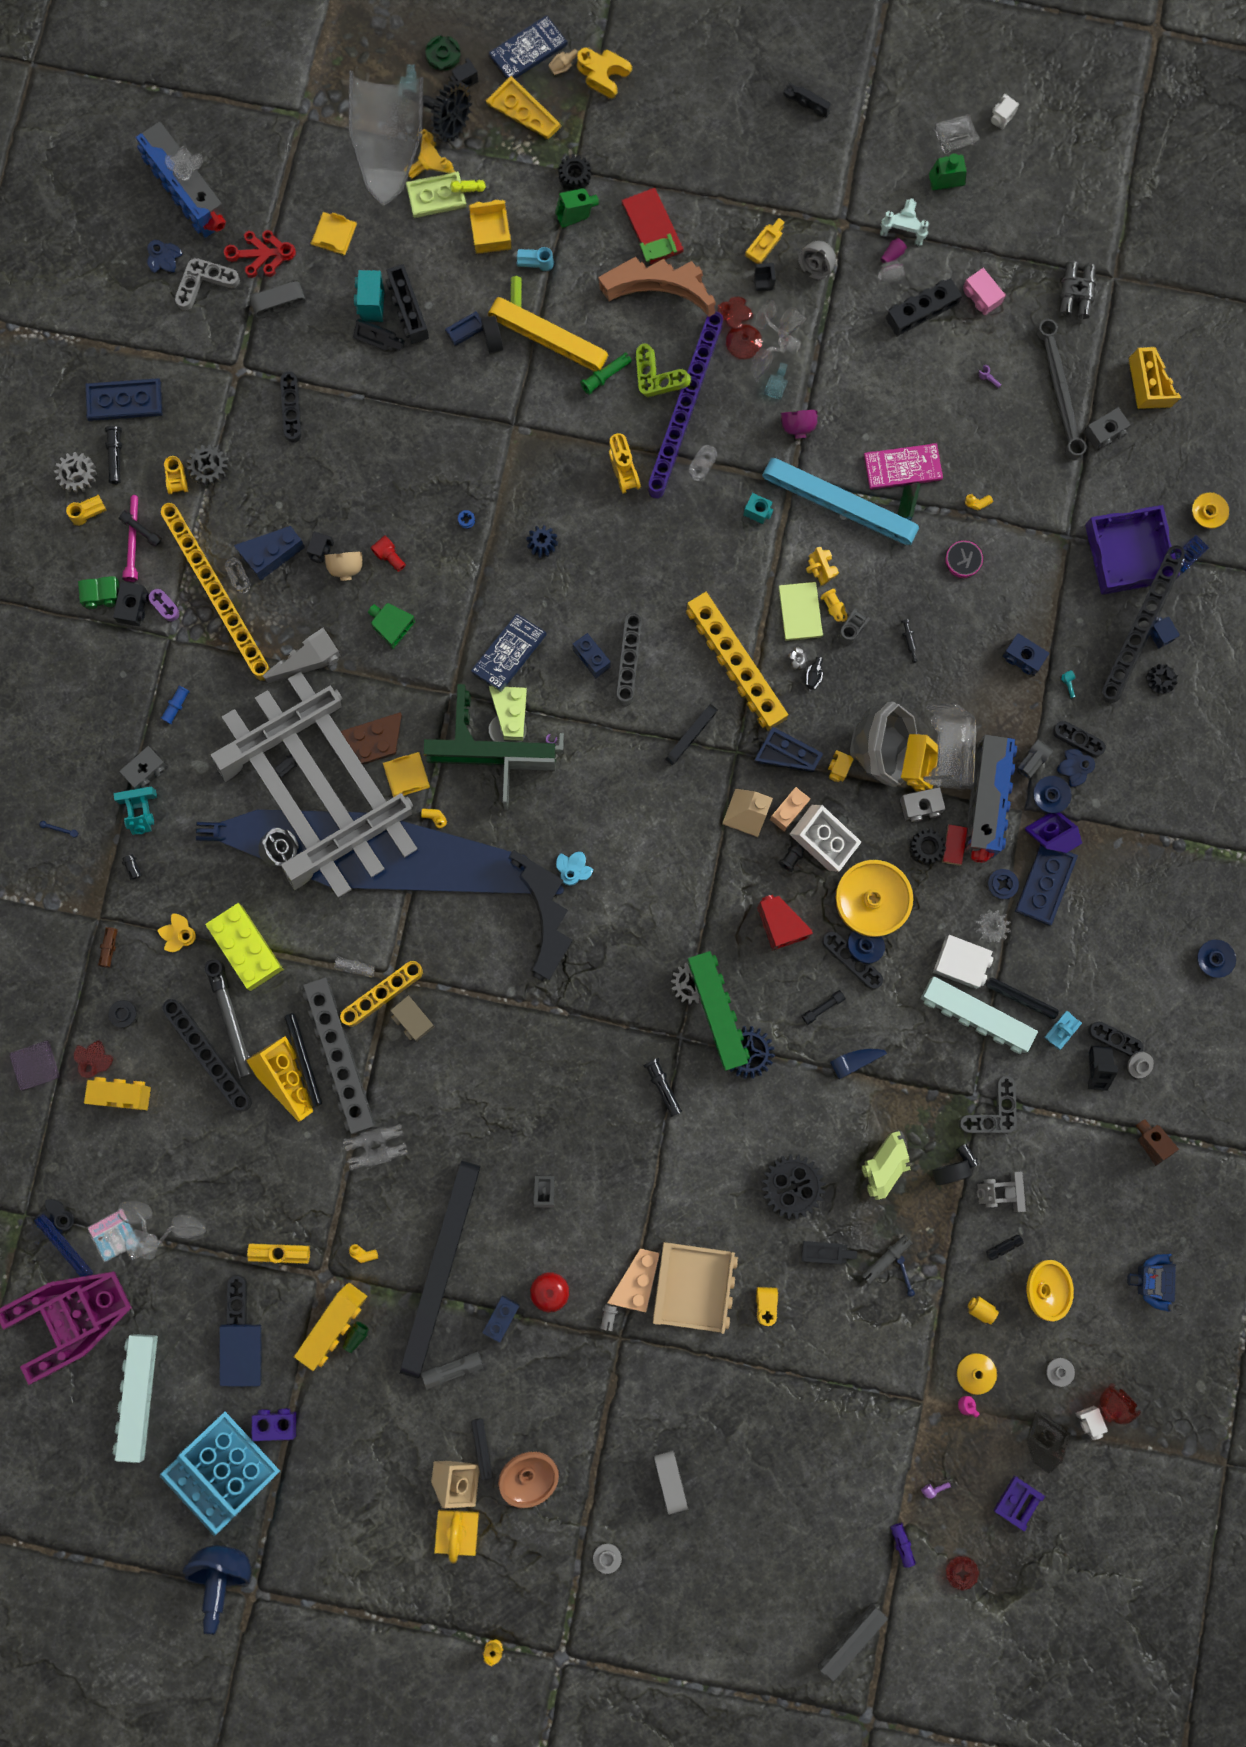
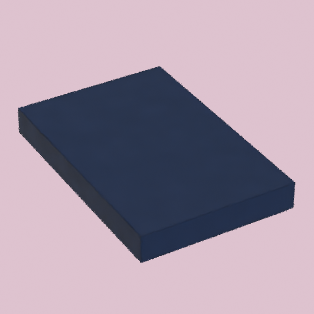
[220,1325,261,1386]

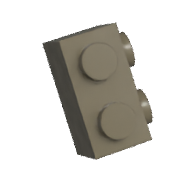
[390,995,435,1041]

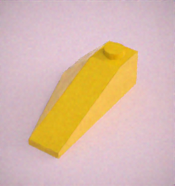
[246,1036,313,1122]

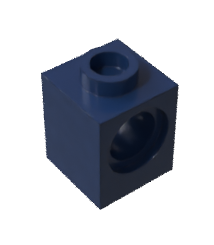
[1150,616,1180,649]

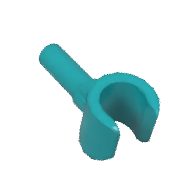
[1061,670,1075,698]

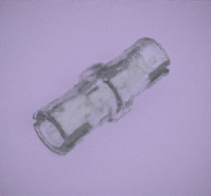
[334,956,375,978]

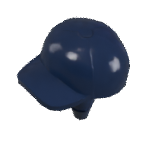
[183,1545,251,1635]

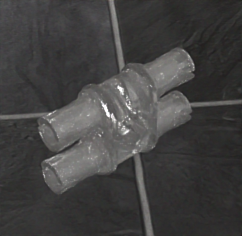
[343,1124,409,1171]

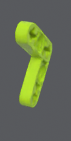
[636,343,691,397]

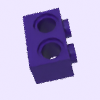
[252,1409,296,1441]

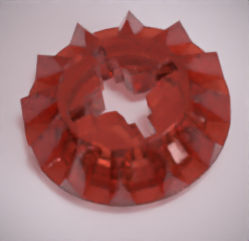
[946,1556,979,1591]

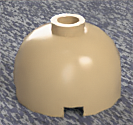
[324,552,362,581]

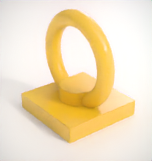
[435,1509,479,1563]

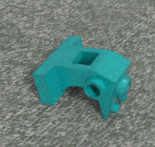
[113,786,157,835]

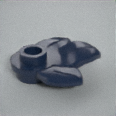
[147,240,183,273]
[1057,749,1095,787]

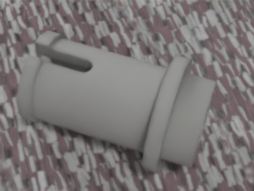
[600,1304,618,1331]

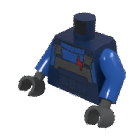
[1127,1252,1185,1315]

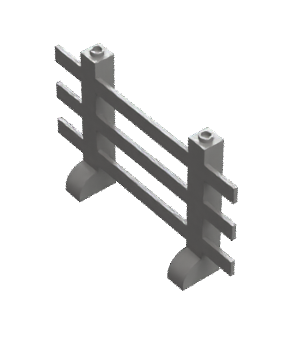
[210,671,418,898]

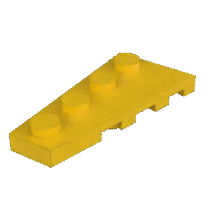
[486,76,561,139]

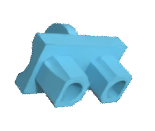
[1044,1011,1082,1050]

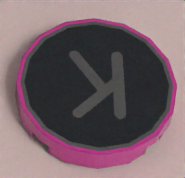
[945,541,983,578]

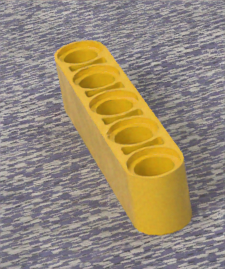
[340,961,423,1027]

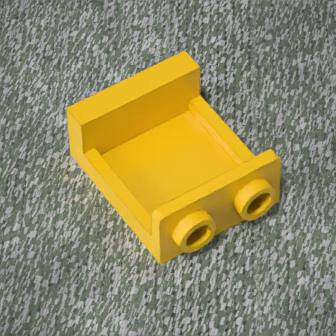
[469,200,512,254]

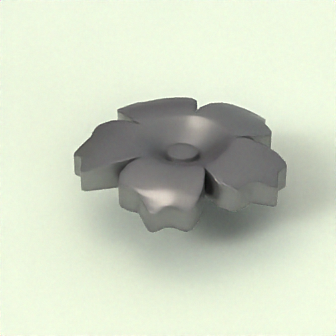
[788,647,808,670]

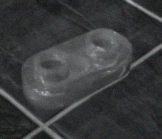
[689,445,717,481]

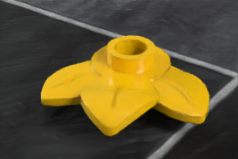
[158,914,196,952]

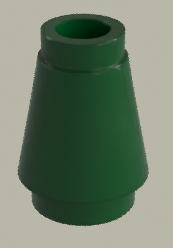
[342,1321,369,1353]

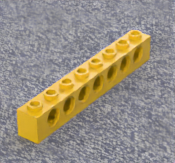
[686,592,788,731]

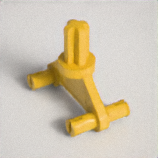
[406,129,455,179]

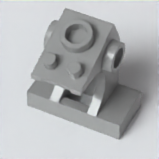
[977,1172,1026,1212]

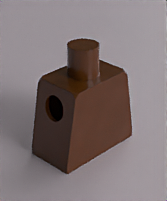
[1136,1119,1179,1166]

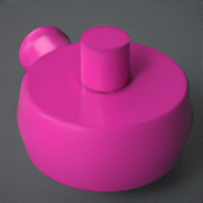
[958,1396,979,1418]

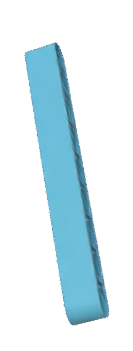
[762,458,919,545]

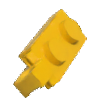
[745,218,785,264]

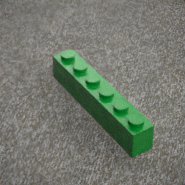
[687,951,750,1072]

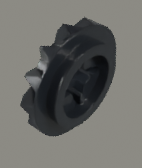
[1147,664,1178,694]

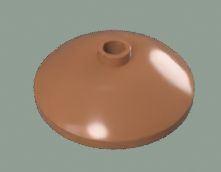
[498,1452,559,1508]

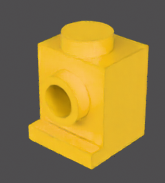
[828,750,853,782]

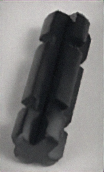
[986,1235,1024,1261]

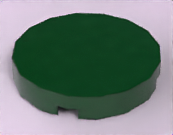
[425,35,461,71]

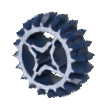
[729,1026,775,1079]

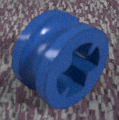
[458,510,475,529]

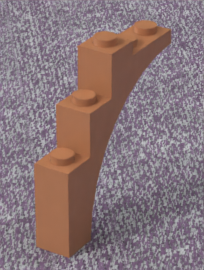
[598,257,716,317]

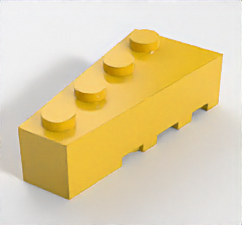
[294,1282,368,1371]

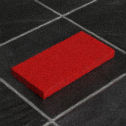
[622,188,684,265]

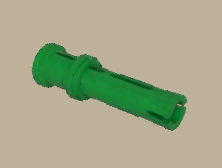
[580,352,632,395]

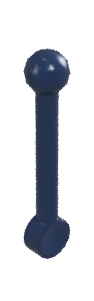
[39,821,79,838]
[896,1256,915,1297]

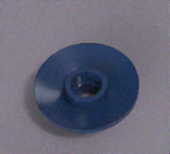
[1033,776,1072,813]
[848,931,885,964]
[1197,940,1236,978]

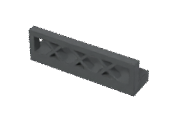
[817,1603,888,1681]

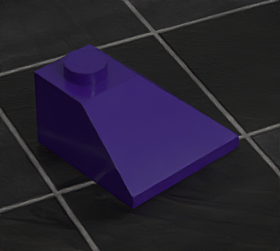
[1025,812,1082,853]

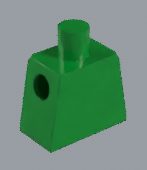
[929,153,966,190]
[555,188,599,228]
[368,603,415,649]

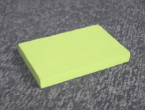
[406,171,466,218]
[778,582,823,641]

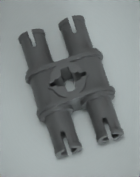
[1060,261,1096,319]

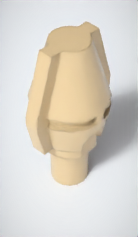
[549,49,578,75]

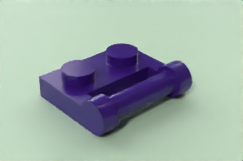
[993,1476,1045,1532]

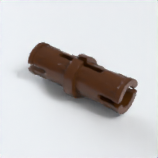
[98,927,118,968]

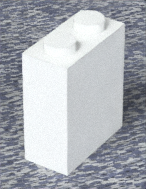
[933,935,993,989]

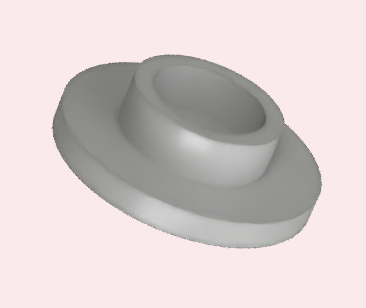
[1127,1052,1154,1078]
[1046,1358,1075,1387]
[593,1543,622,1574]

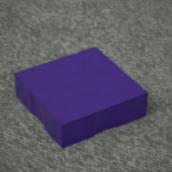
[1085,505,1180,595]

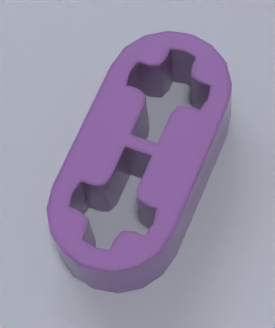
[149,589,180,622]

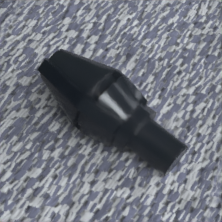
[805,657,823,690]

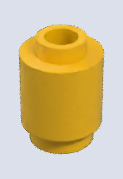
[967,1296,999,1325]

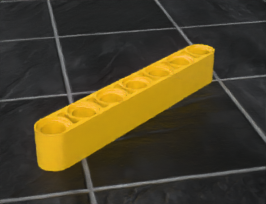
[488,297,608,371]

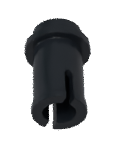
[122,854,142,880]
[956,1143,979,1169]

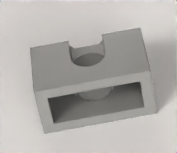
[900,787,945,822]

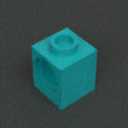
[743,493,774,524]

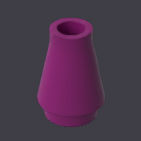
[880,238,907,266]

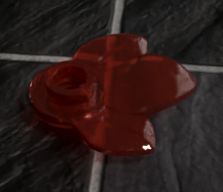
[718,297,753,330]
[74,1040,113,1078]

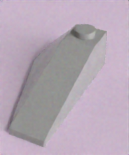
[263,628,341,683]

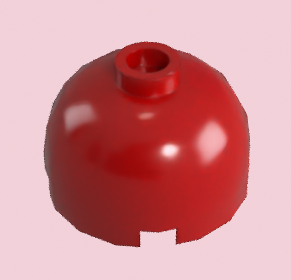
[530,1272,569,1313]

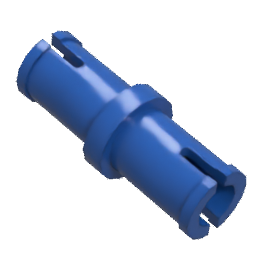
[160,685,190,724]

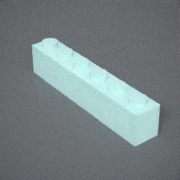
[920,977,1038,1054]
[113,1334,158,1463]

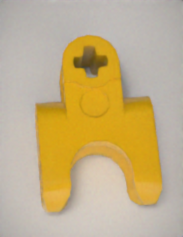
[577,48,632,99]
[609,433,641,494]

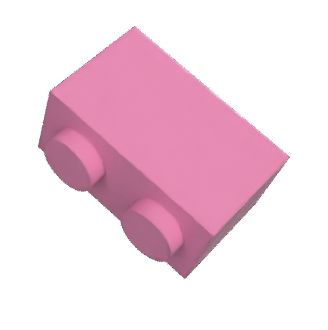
[963,268,1006,315]

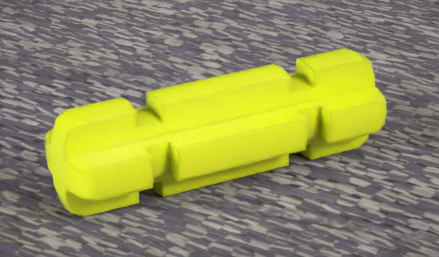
[450,180,485,192]

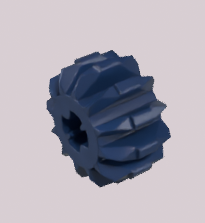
[526,525,558,558]

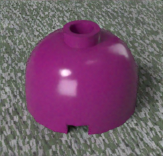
[781,410,818,439]

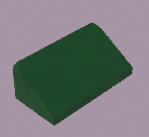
[897,483,921,521]

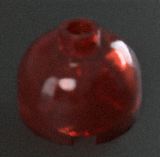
[1099,1383,1141,1425]

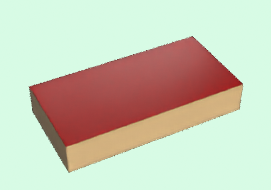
[942,824,967,866]

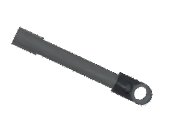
[204,959,254,1078]

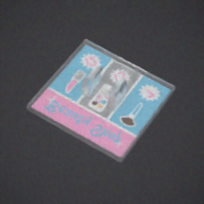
[86,1208,140,1263]

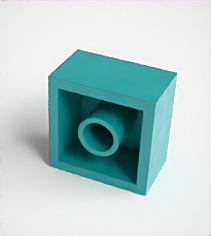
[354,270,385,322]

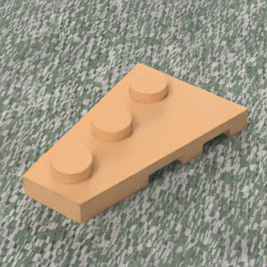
[607,1248,660,1312]

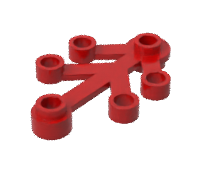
[224,230,296,278]

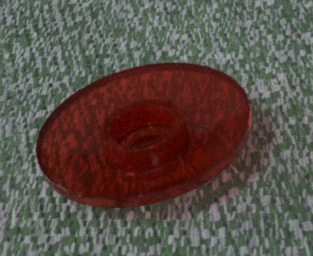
[726,324,762,359]

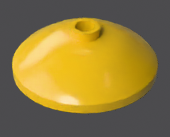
[1026,1260,1074,1321]

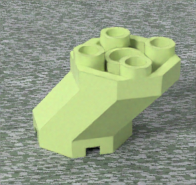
[861,1131,910,1200]

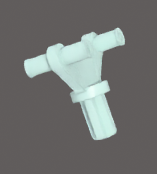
[880,198,929,246]

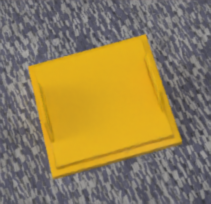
[311,212,357,255]
[383,752,430,798]

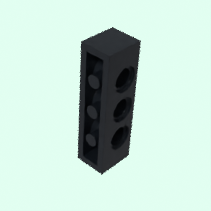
[886,278,962,336]

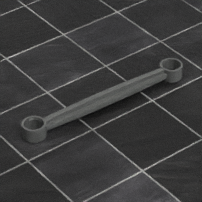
[1037,319,1086,459]

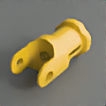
[820,589,848,622]
[483,1639,503,1666]

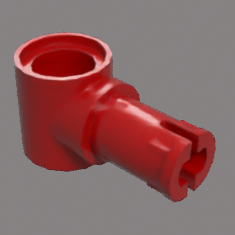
[370,535,406,572]

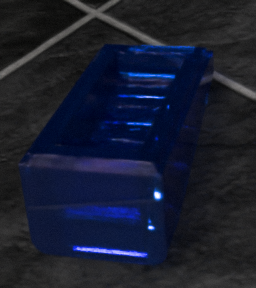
[1175,535,1209,573]

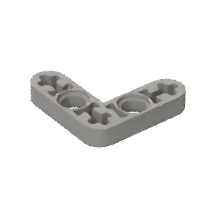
[175,258,240,310]

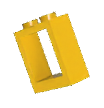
[901,734,940,792]

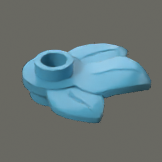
[556,852,593,886]

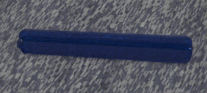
[35,1214,93,1277]

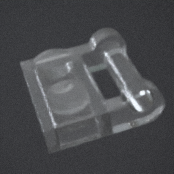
[934,114,979,153]

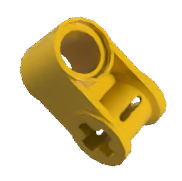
[164,456,188,495]
[756,1287,778,1326]

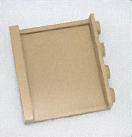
[652,1242,738,1334]

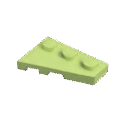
[489,686,527,741]

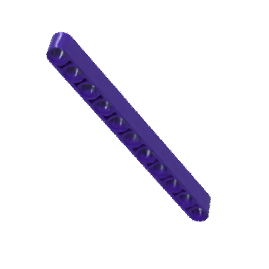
[648,311,723,498]

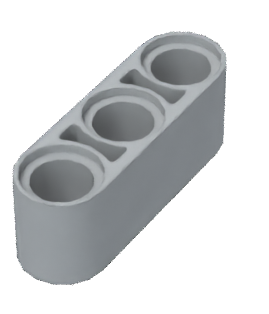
[654,1451,688,1515]

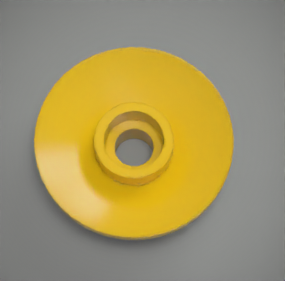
[1192,493,1229,529]
[957,1353,997,1395]

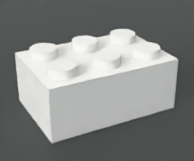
[790,805,861,872]

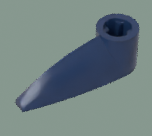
[830,1049,887,1080]

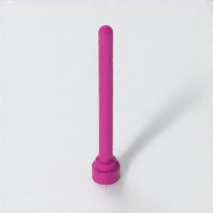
[122,495,138,582]

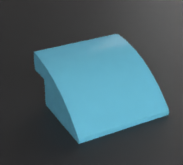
[160,1412,280,1536]

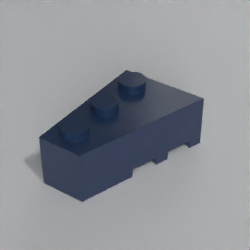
[234,526,305,581]
[754,727,823,772]

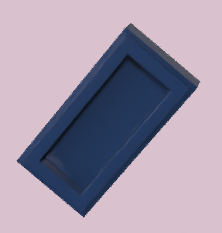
[445,311,483,346]

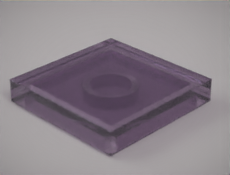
[9,1040,60,1091]

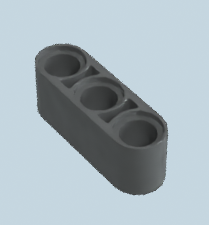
[250,282,306,318]

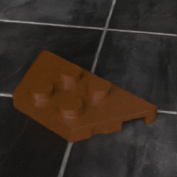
[340,712,402,765]

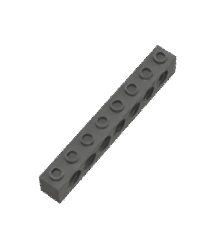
[302,977,376,1134]

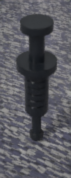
[901,619,917,663]

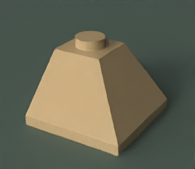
[722,789,773,837]
[431,1461,479,1508]

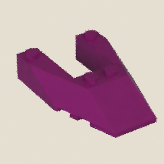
[0,1272,132,1385]

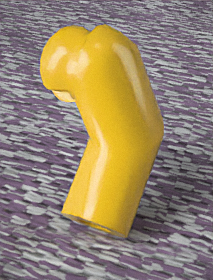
[965,494,993,510]
[421,808,447,828]
[349,1244,378,1263]

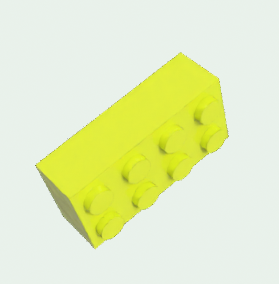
[205,903,284,991]

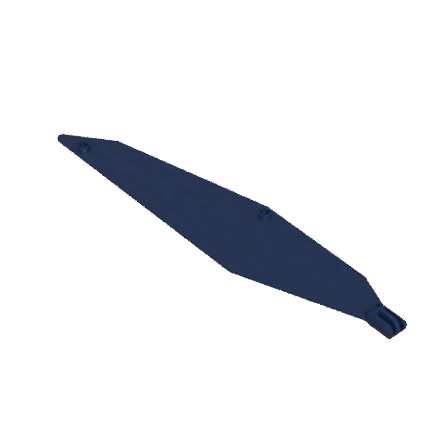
[196,809,564,895]

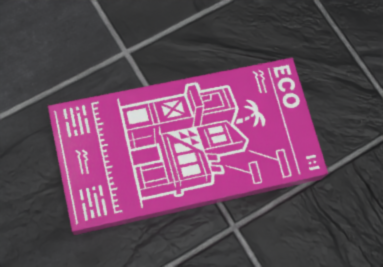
[864,443,943,490]

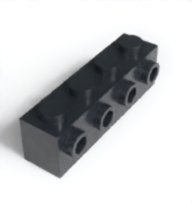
[385,264,429,344]

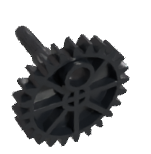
[403,80,472,143]

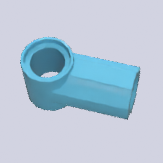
[517,247,554,271]

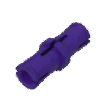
[890,1523,916,1568]

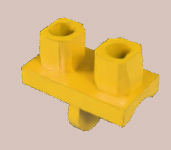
[806,547,839,586]

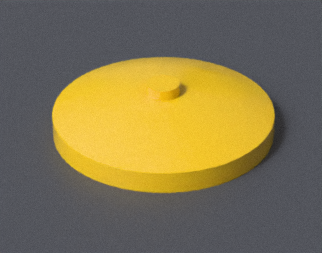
[835,860,913,937]

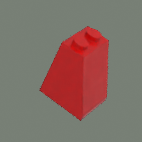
[757,895,813,951]

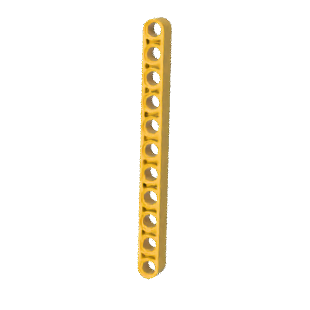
[161,503,270,681]

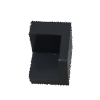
[754,263,776,292]

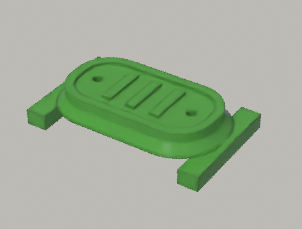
[640,234,677,262]

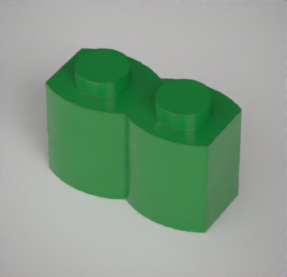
[78,576,120,609]

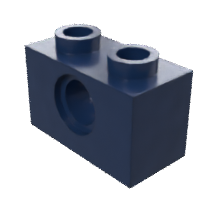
[573,633,611,679]
[1002,633,1050,676]
[483,1296,520,1343]

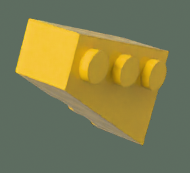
[1129,347,1181,409]
[84,1077,151,1110]

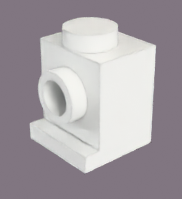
[991,94,1019,129]
[1075,1406,1108,1440]

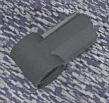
[1017,739,1053,779]

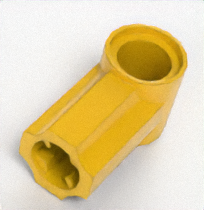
[66,495,107,526]

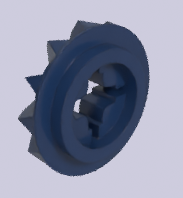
[988,869,1019,899]

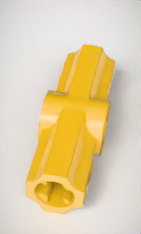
[247,1243,310,1264]

